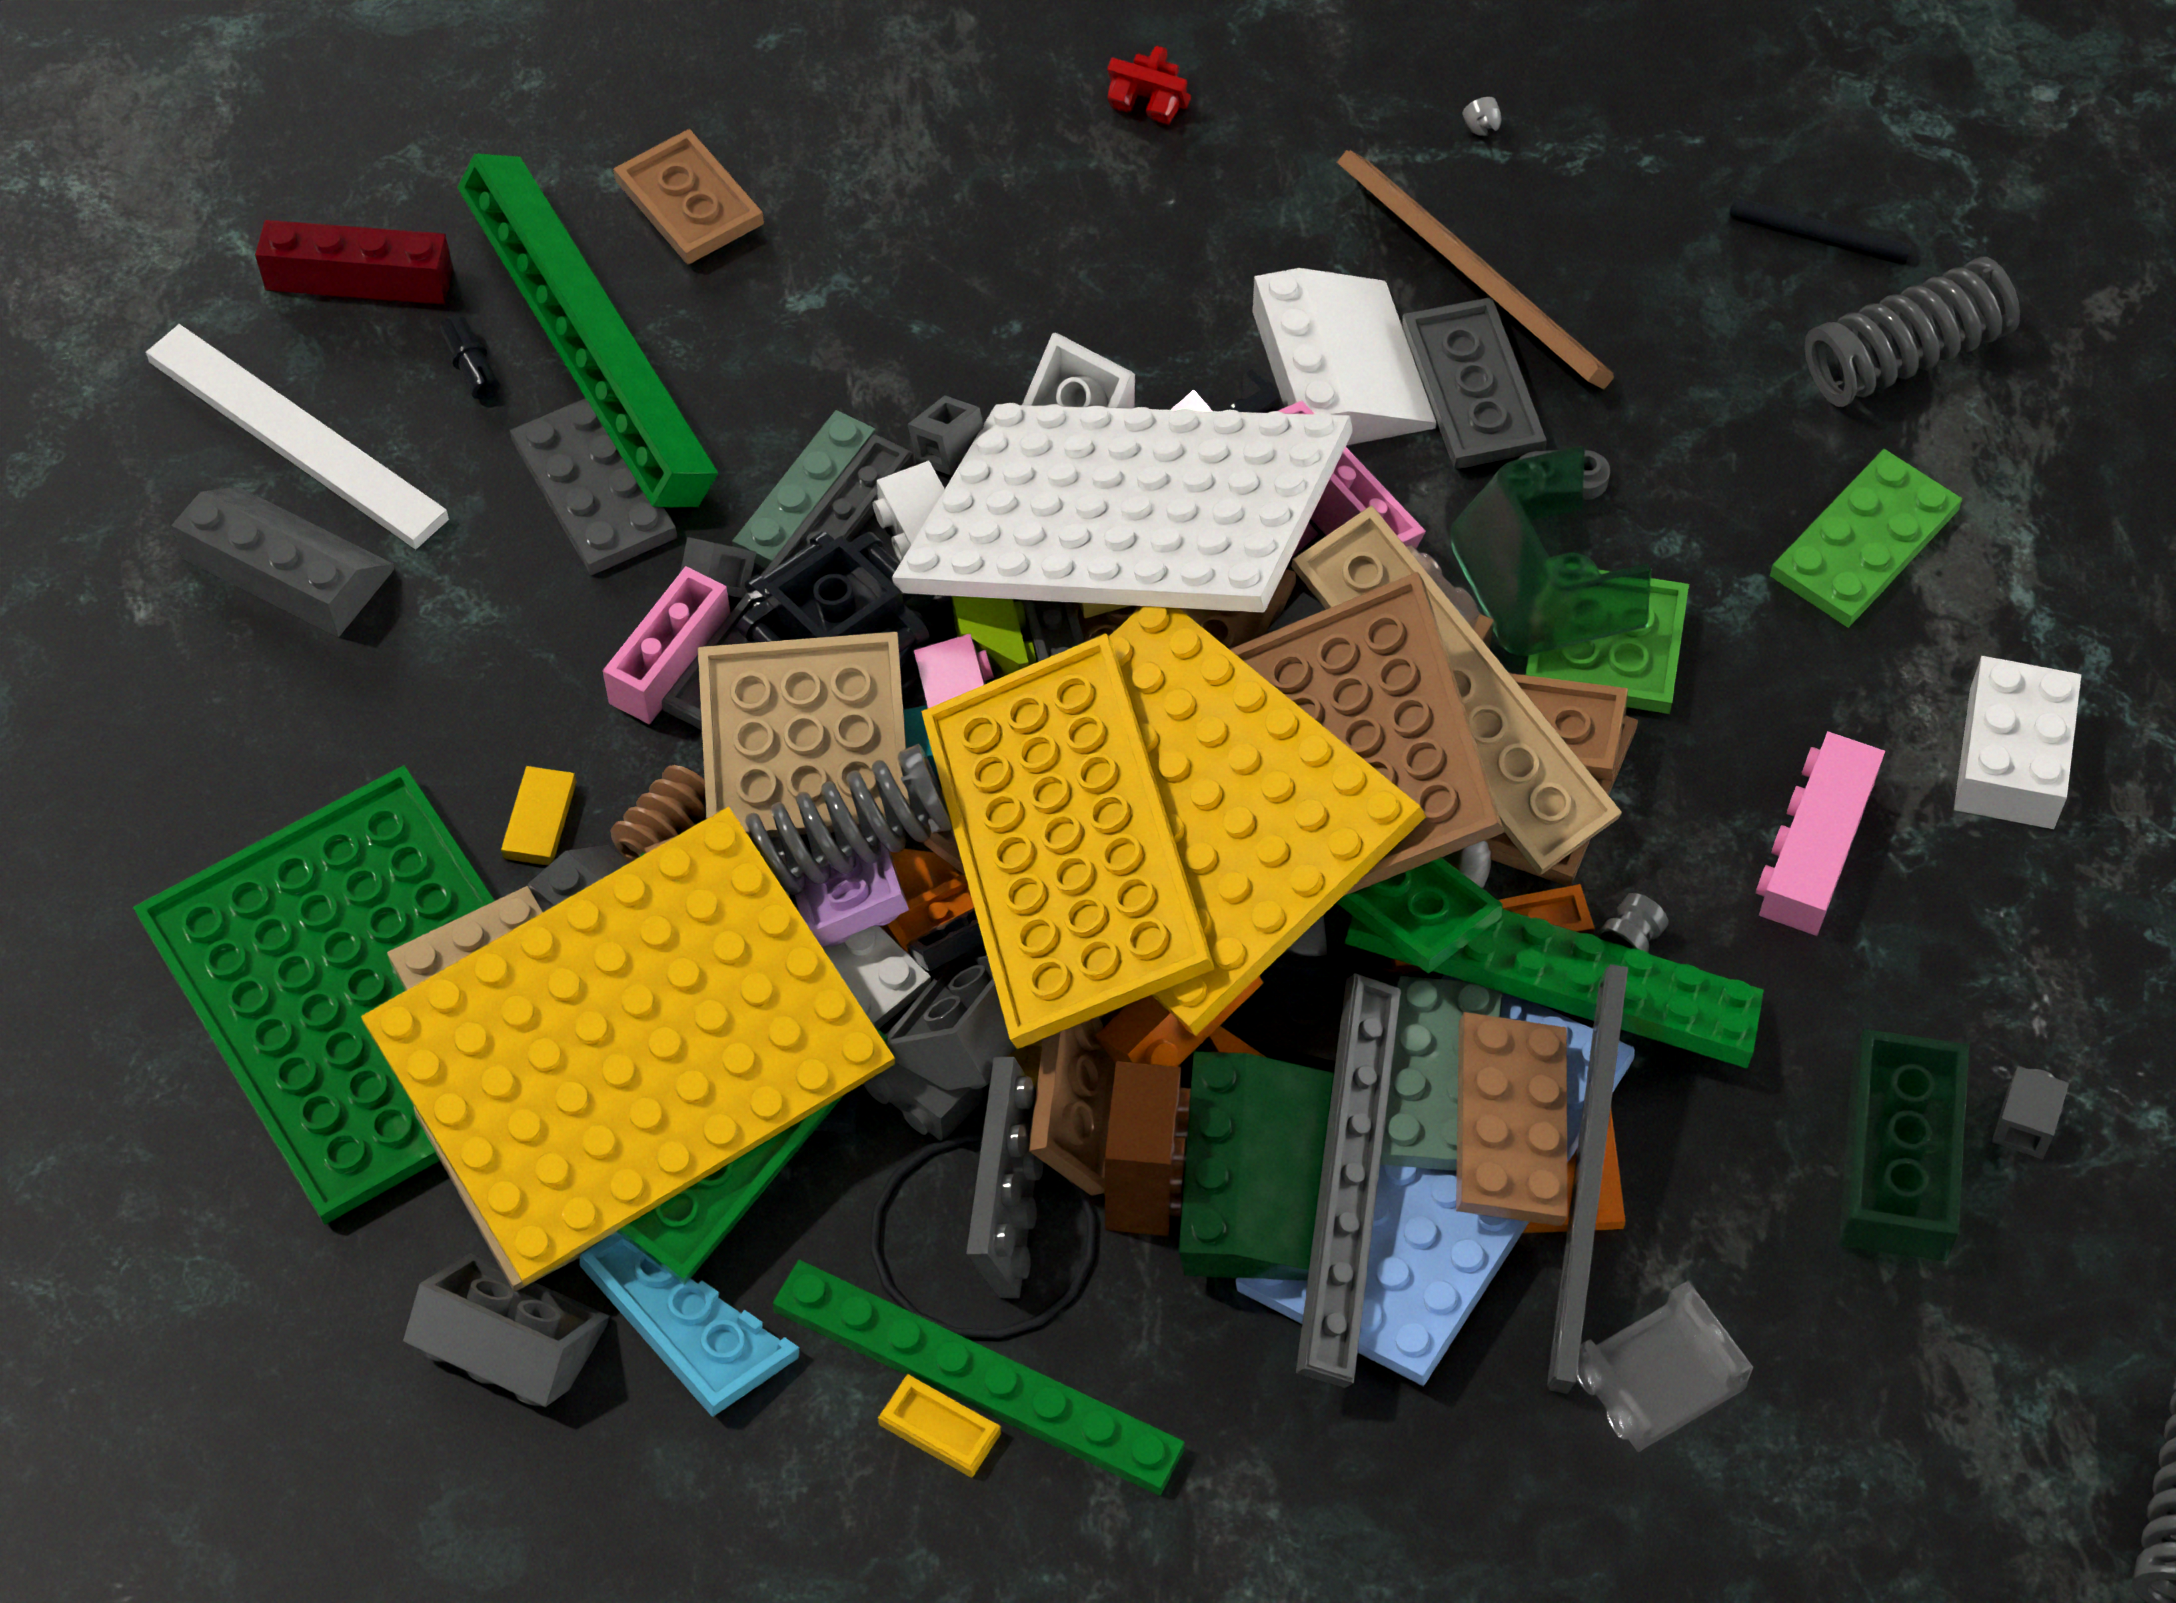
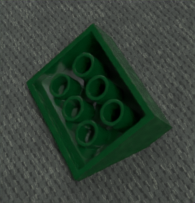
[1179,1052,1334,1281]

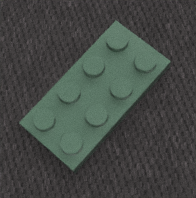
[1380,976,1503,1171]

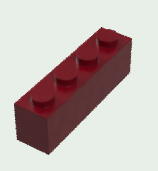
[255,220,453,305]

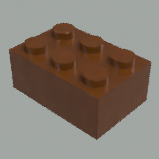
[1105,1061,1190,1236]

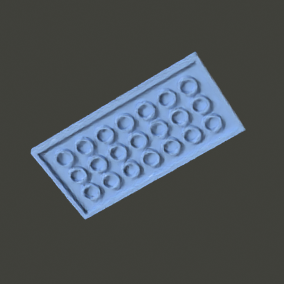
[1235,975,1634,1386]

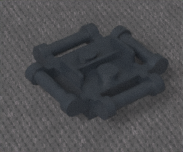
[737,531,935,653]

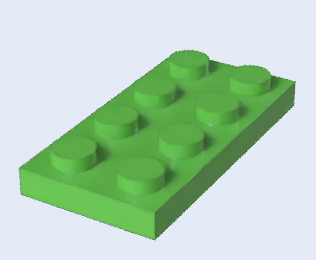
[1770,449,1962,628]

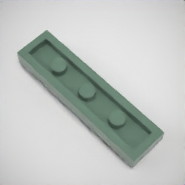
[732,410,876,568]

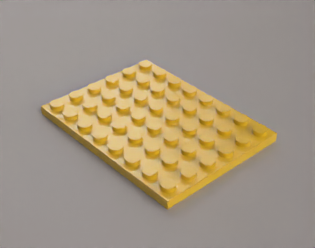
[942,606,1426,1036]
[361,806,895,1286]

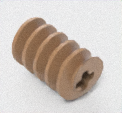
[610,765,707,863]

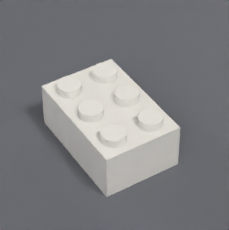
[1954,656,2081,829]

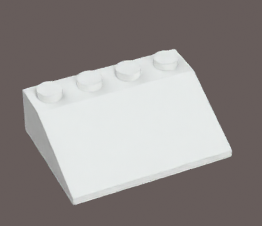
[1253,268,1436,446]

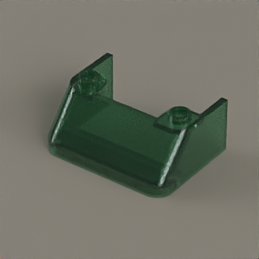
[1451,445,1651,656]

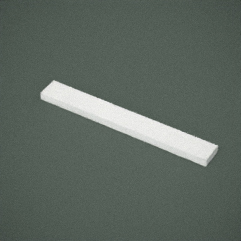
[146,324,449,549]

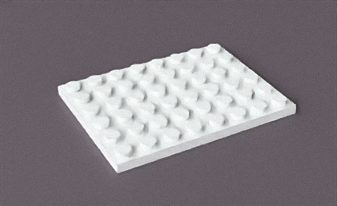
[892,403,1353,612]

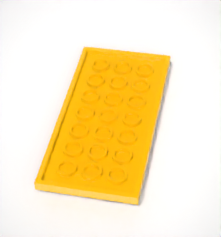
[921,634,1215,1049]

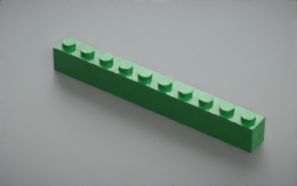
[457,153,718,507]

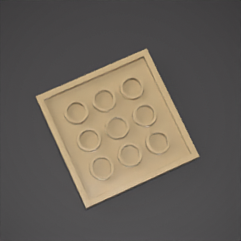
[698,632,910,839]

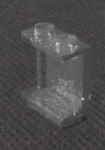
[1577,1281,1753,1452]

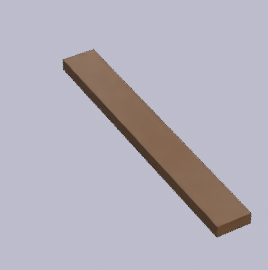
[1337,150,1614,389]

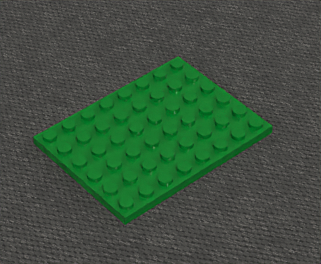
[133,765,495,1225]

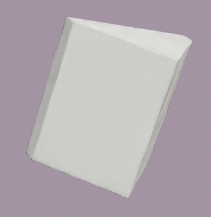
[1022,333,1135,409]

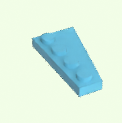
[580,1232,799,1417]

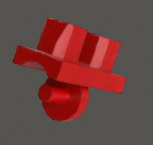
[1107,45,1191,125]

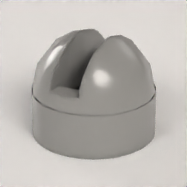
[1462,97,1502,136]

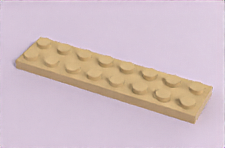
[1291,505,1622,876]

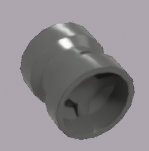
[1598,893,1669,952]

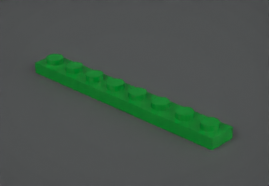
[772,1260,1185,1496]

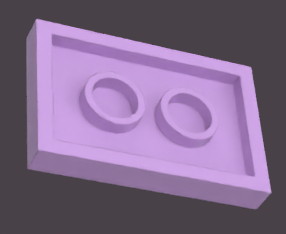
[795,841,909,947]

